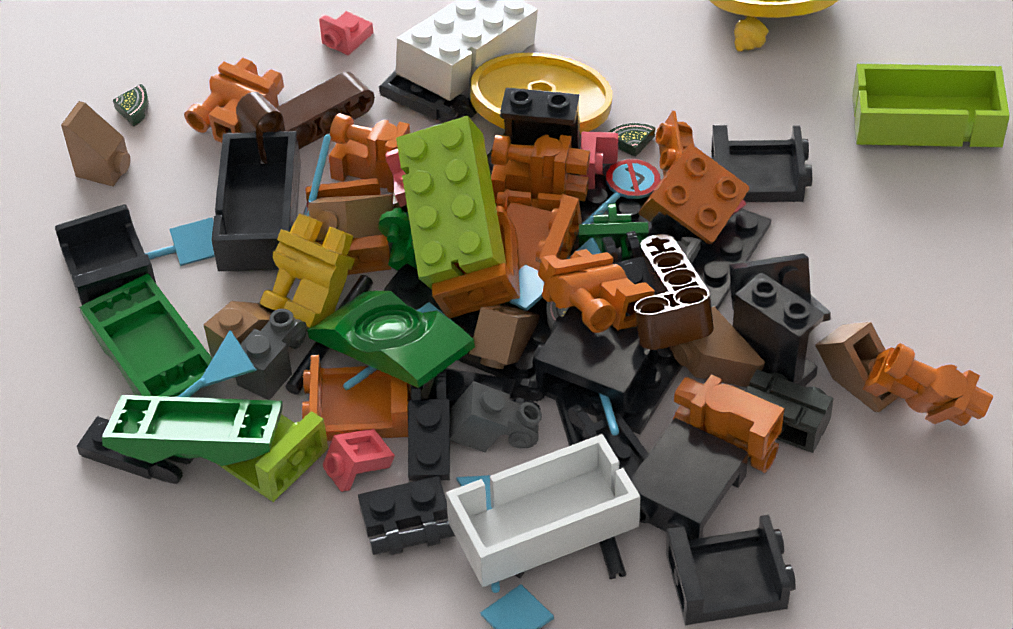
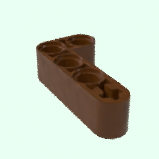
[236,72,375,163]
[634,234,714,350]

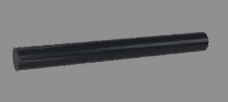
[285,275,373,395]

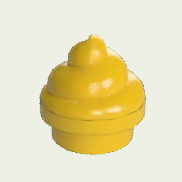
[734,16,769,52]

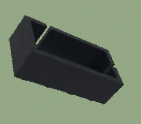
[211,131,301,272]

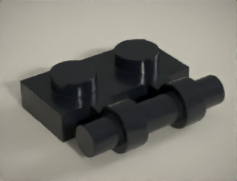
[358,476,455,556]

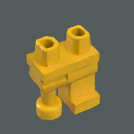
[259,213,355,328]

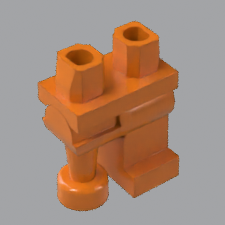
[184,57,284,143]
[329,113,410,193]
[491,135,590,203]
[538,249,655,333]
[862,343,993,426]
[673,374,785,473]

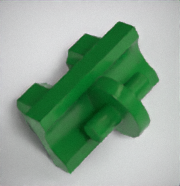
[578,203,649,261]
[378,208,417,270]

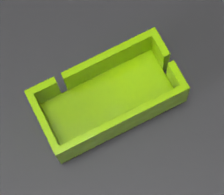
[852,64,1010,147]
[396,116,506,289]

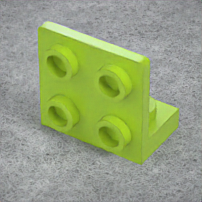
[215,411,329,502]

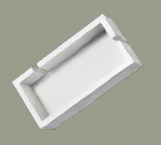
[395,0,538,101]
[446,434,641,588]

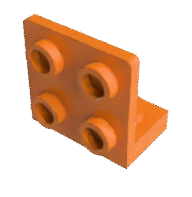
[638,143,749,244]
[506,195,582,271]

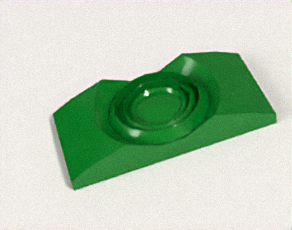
[79,274,213,397]
[307,290,475,388]
[102,395,283,466]

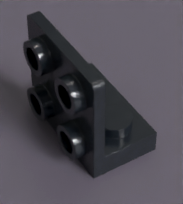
[729,253,831,322]

